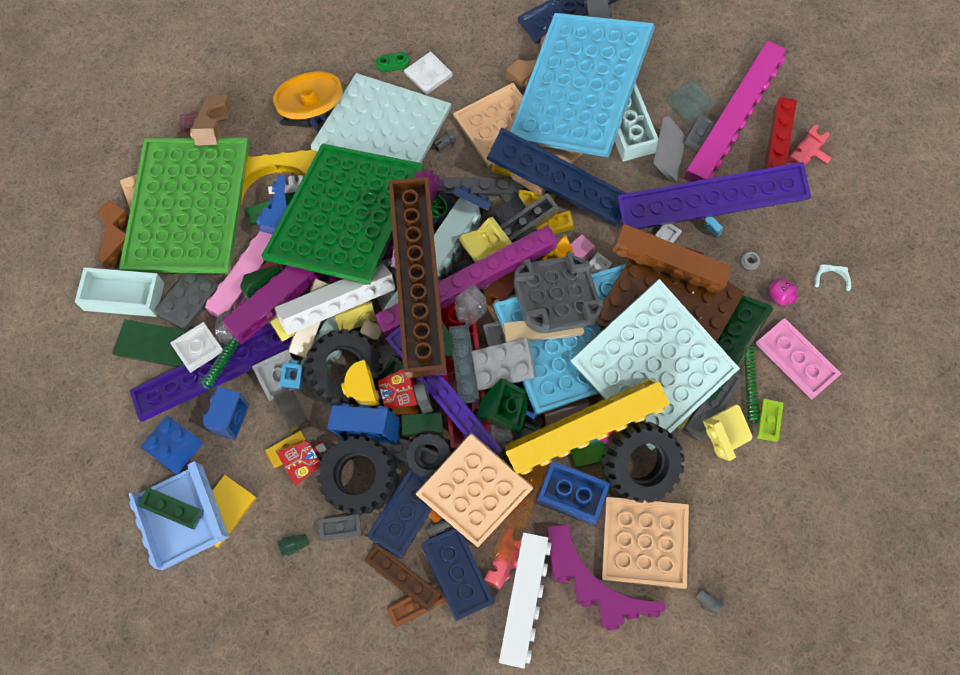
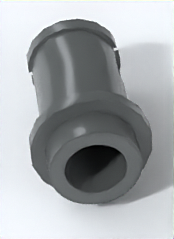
[433,131,457,152]
[426,520,453,539]
[696,587,724,614]

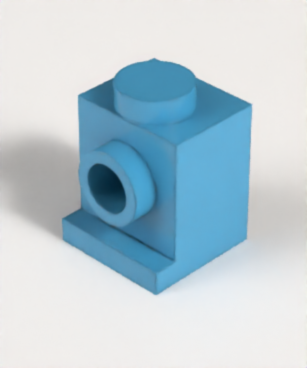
[279,360,305,390]

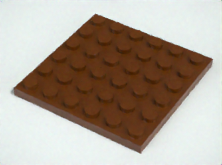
[594,231,744,342]

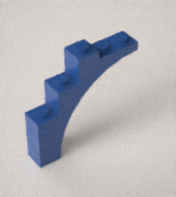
[257,175,331,282]

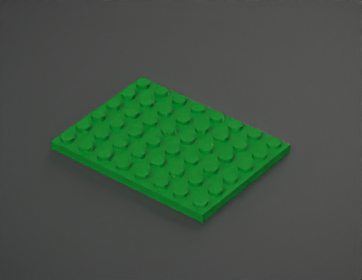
[261,143,424,285]

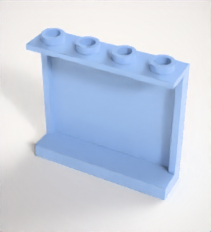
[129,461,230,570]

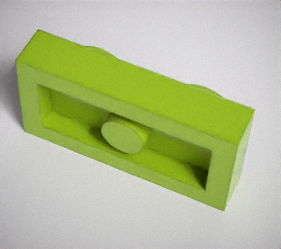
[757,399,784,442]

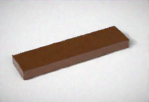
[364,544,442,612]

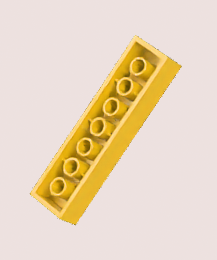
[505,378,670,475]

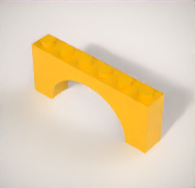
[240,150,317,205]

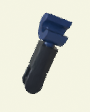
[280,113,327,132]

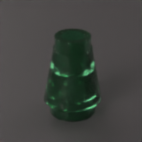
[277,533,309,557]

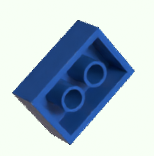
[327,403,402,444]
[537,461,610,526]

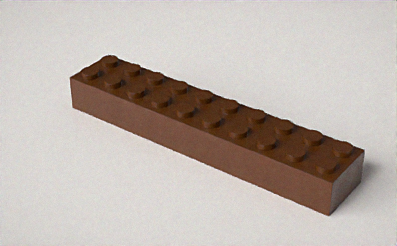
[389,177,447,379]

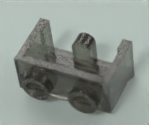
[273,388,311,434]

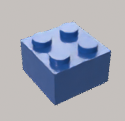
[203,387,249,440]
[140,416,203,475]

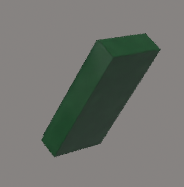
[402,413,443,436]

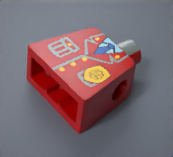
[376,369,418,408]
[276,439,327,486]

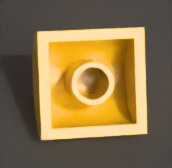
[341,360,380,407]

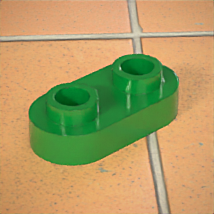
[375,52,410,73]

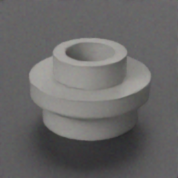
[741,252,760,270]

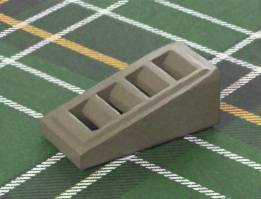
[360,319,382,343]

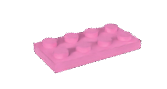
[756,318,842,400]

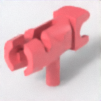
[787,125,832,166]
[484,528,523,590]

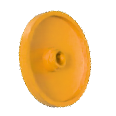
[273,71,343,119]

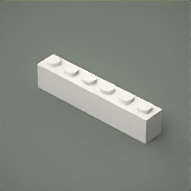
[275,263,395,335]
[499,533,552,669]

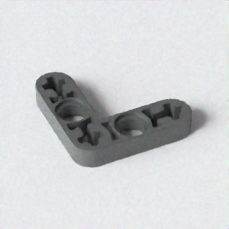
[413,378,433,414]

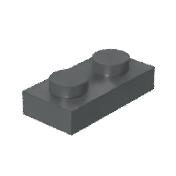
[683,114,715,153]
[319,514,362,541]

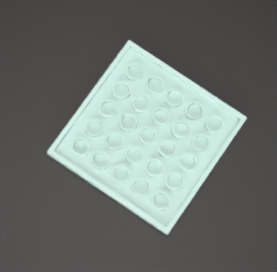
[311,73,451,163]
[570,279,740,450]

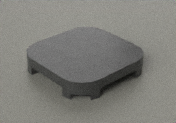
[513,253,603,333]

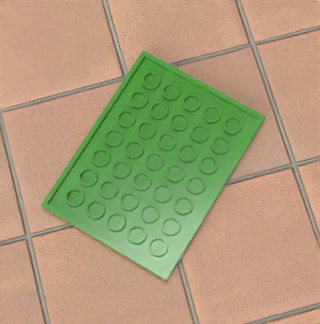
[119,138,250,273]

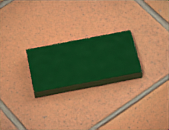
[112,319,188,367]

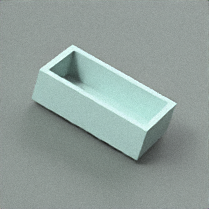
[75,268,164,317]

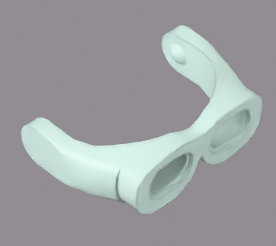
[815,265,851,291]

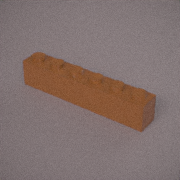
[612,224,732,293]

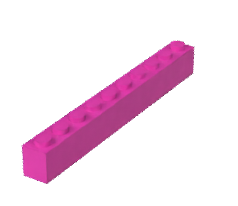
[684,41,786,182]

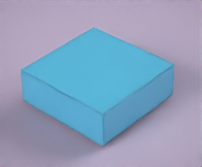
[705,217,723,237]

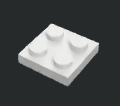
[404,51,453,95]
[170,322,223,373]

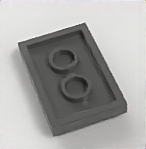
[154,273,218,331]

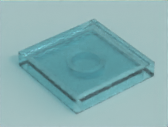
[666,80,716,124]

